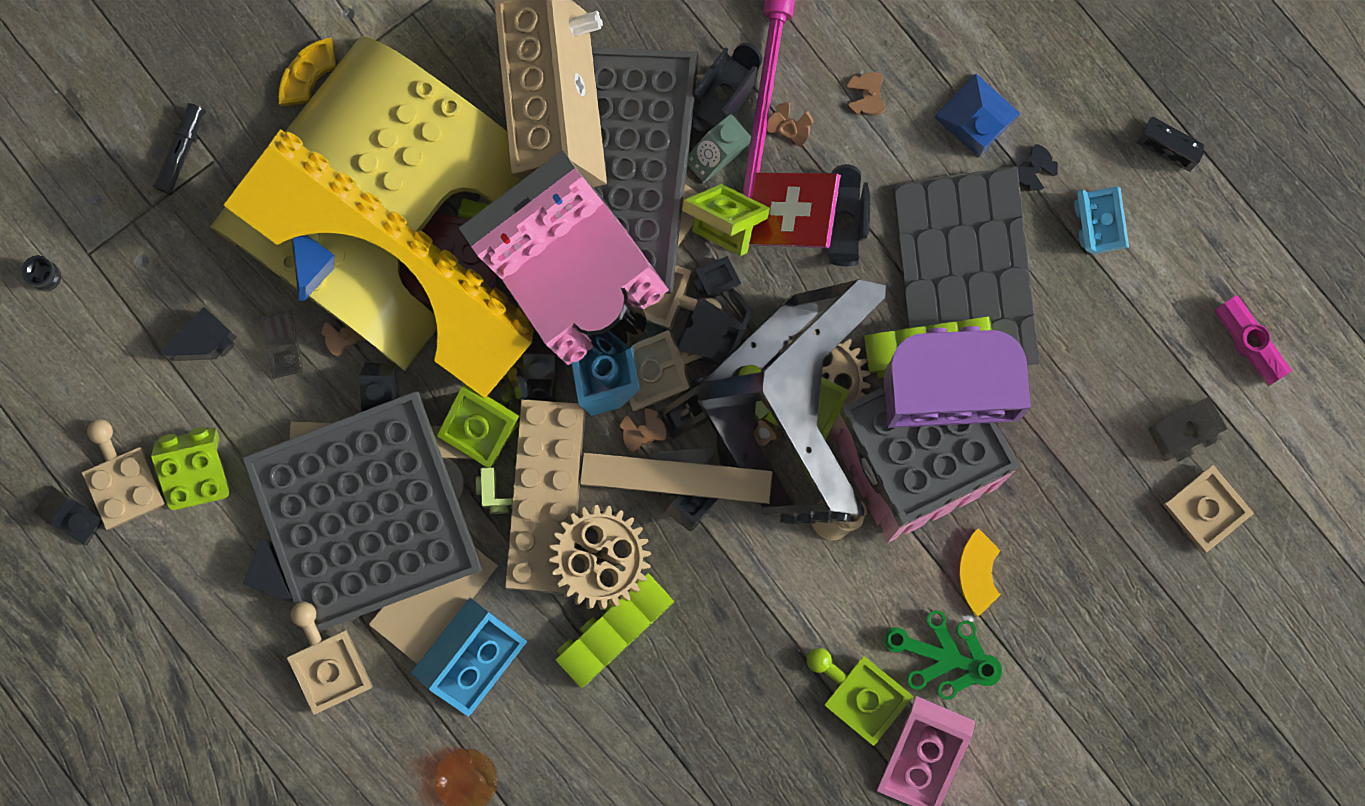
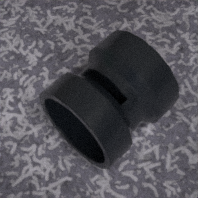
[21,255,62,292]

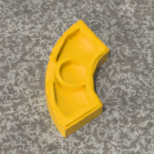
[278,37,336,107]
[959,528,1000,617]

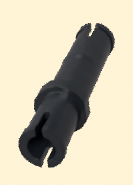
[153,103,206,195]

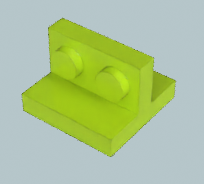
[682,184,770,256]
[437,384,520,468]

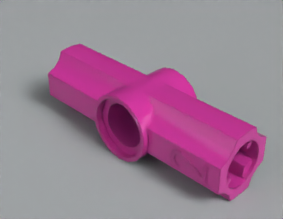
[1214,295,1292,386]

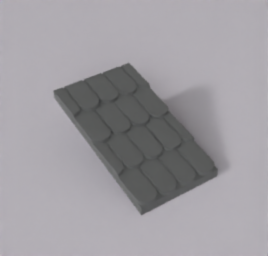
[895,166,1040,365]

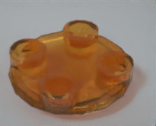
[435,749,498,806]

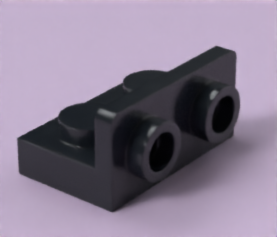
[1136,117,1205,172]

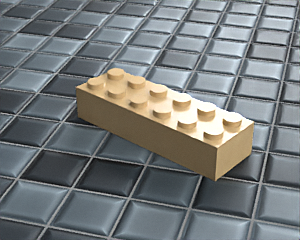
[506,400,586,594]

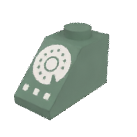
[687,114,751,184]

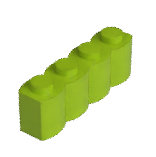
[864,317,992,378]
[556,573,675,689]

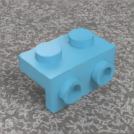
[1074,186,1129,255]

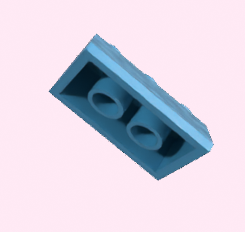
[572,303,640,416]
[411,597,527,717]

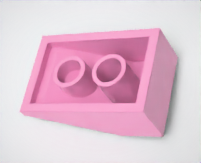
[877,696,975,806]

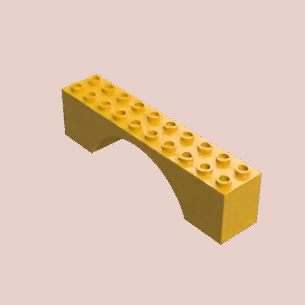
[224,129,534,398]

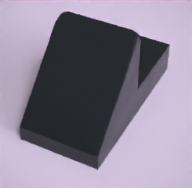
[34,486,103,545]
[665,495,718,531]

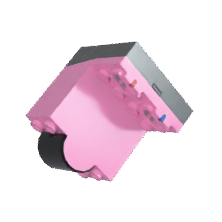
[459,150,669,365]

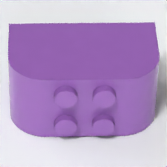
[884,326,1031,428]

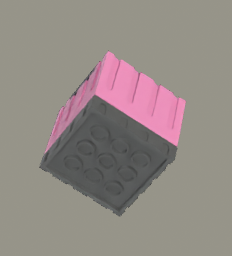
[829,388,1020,543]

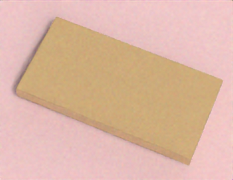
[369,547,499,664]

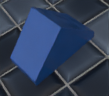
[292,235,335,301]

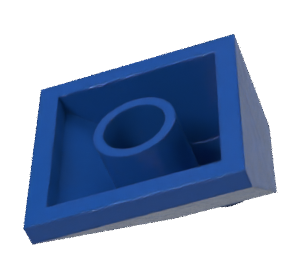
[935,74,1021,157]

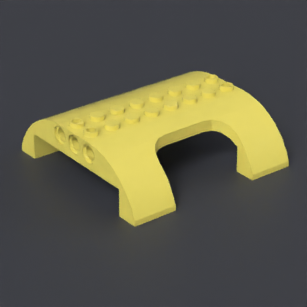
[210,36,522,371]

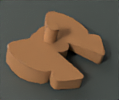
[847,72,886,116]
[767,102,814,147]
[321,322,366,357]
[620,408,667,453]

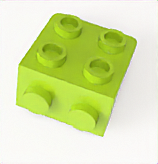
[151,427,230,510]

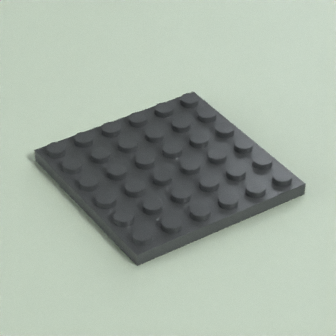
[243,392,483,635]

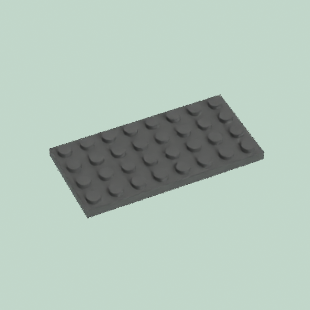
[592,47,699,294]

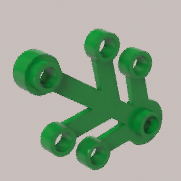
[882,610,1002,700]

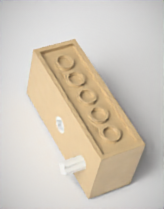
[494,0,607,187]

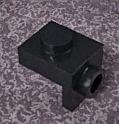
[692,256,741,299]

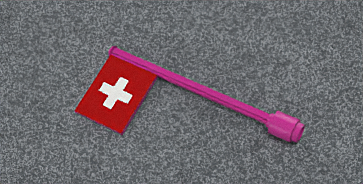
[742,0,840,249]

